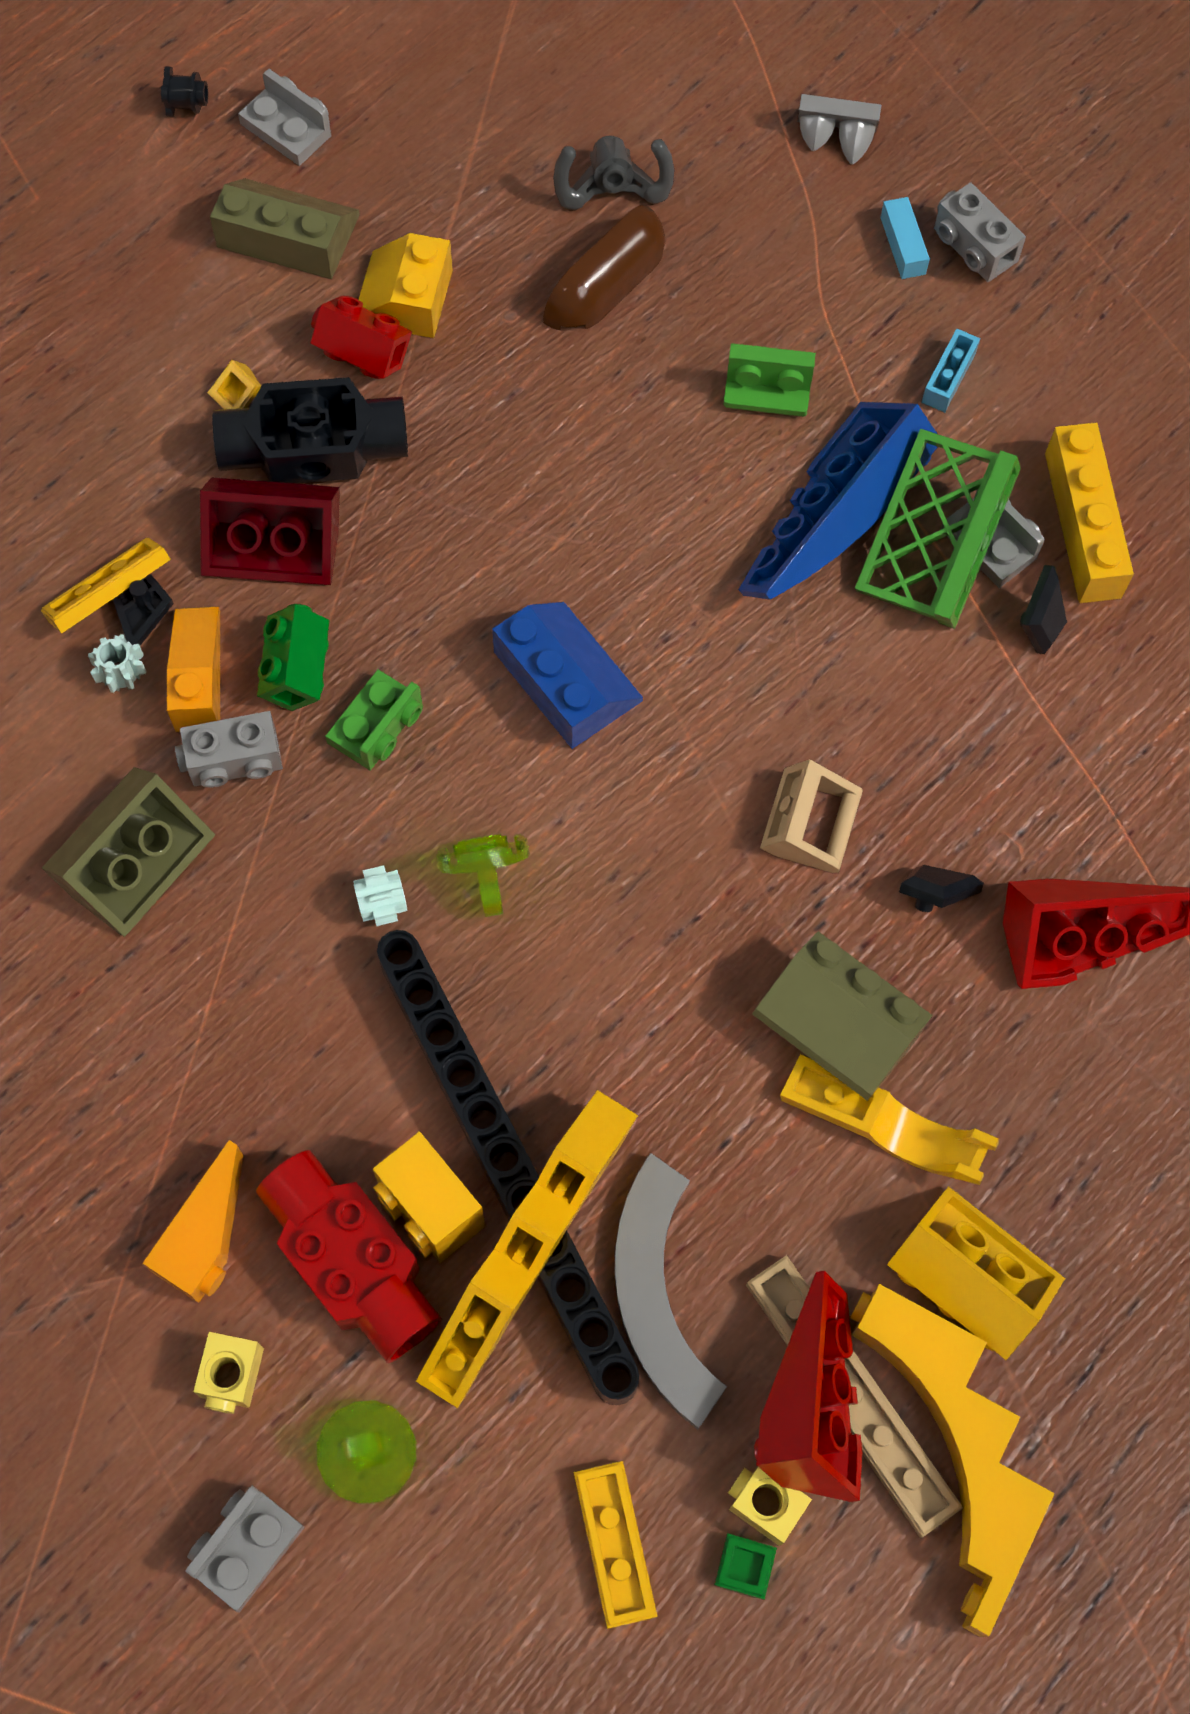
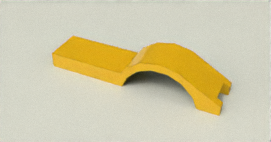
[780,1054,999,1185]

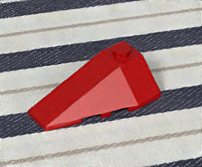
[1003,879,1190,989]
[754,1270,862,1502]

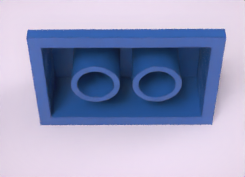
[492,602,643,749]

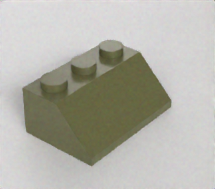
[210,178,360,279]
[42,767,215,937]
[752,931,933,1101]

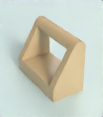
[760,759,863,873]

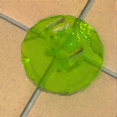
[436,834,530,917]
[316,1400,417,1505]

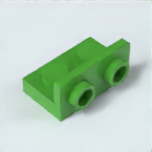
[723,343,816,417]
[325,669,423,771]

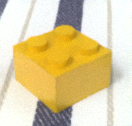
[373,1131,485,1263]

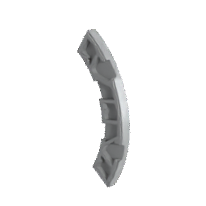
[614,1153,727,1430]

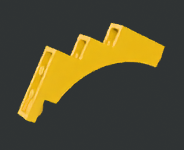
[416,1090,638,1408]
[850,1284,1055,1637]

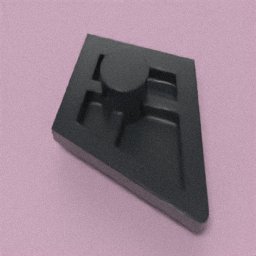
[1020,565,1067,655]
[113,574,173,646]
[899,865,984,912]

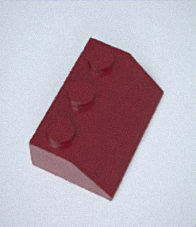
[200,477,340,585]

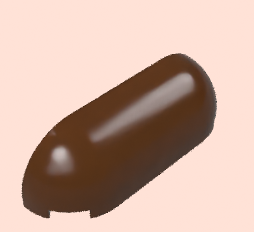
[543,205,665,330]

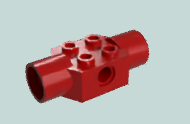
[256,1150,442,1363]

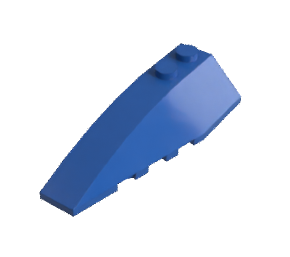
[738,402,938,600]

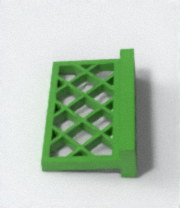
[854,429,1021,629]

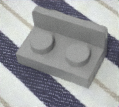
[238,69,331,166]
[941,490,1045,589]
[185,1485,305,1613]

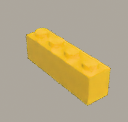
[1045,423,1134,603]

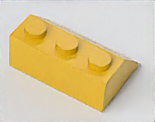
[887,1186,1066,1360]

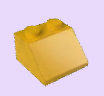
[358,233,453,338]

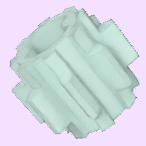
[88,634,146,693]
[353,865,408,926]

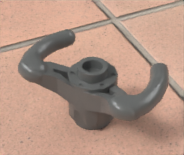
[553,136,675,210]

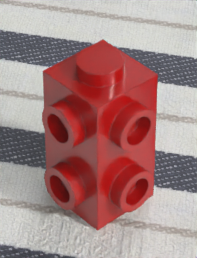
[310,296,412,379]

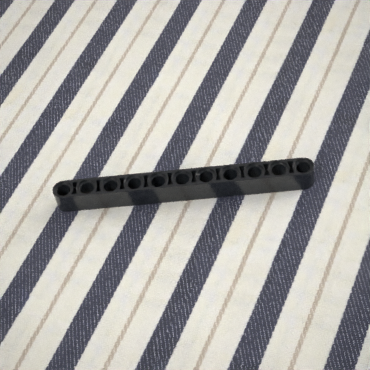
[377,930,639,1405]

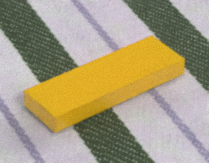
[41,537,171,633]
[574,1461,658,1629]

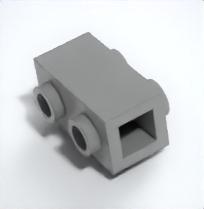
[934,183,1026,282]
[175,711,283,788]

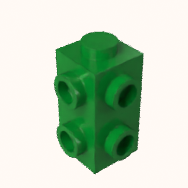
[257,604,330,711]

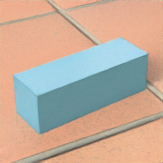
[880,197,930,279]
[921,329,981,413]

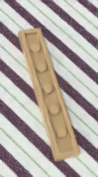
[746,1255,963,1538]

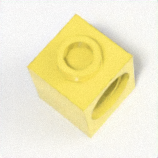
[193,1332,264,1414]
[728,1466,812,1546]

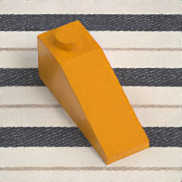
[167,607,220,732]
[142,1140,244,1303]

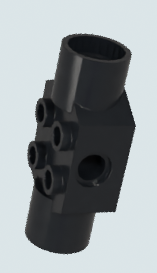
[212,377,408,484]

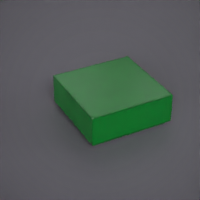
[714,1533,777,1600]

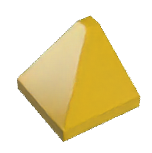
[207,360,261,409]

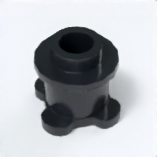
[161,66,209,117]

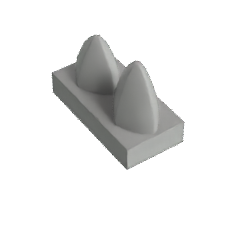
[798,94,882,165]

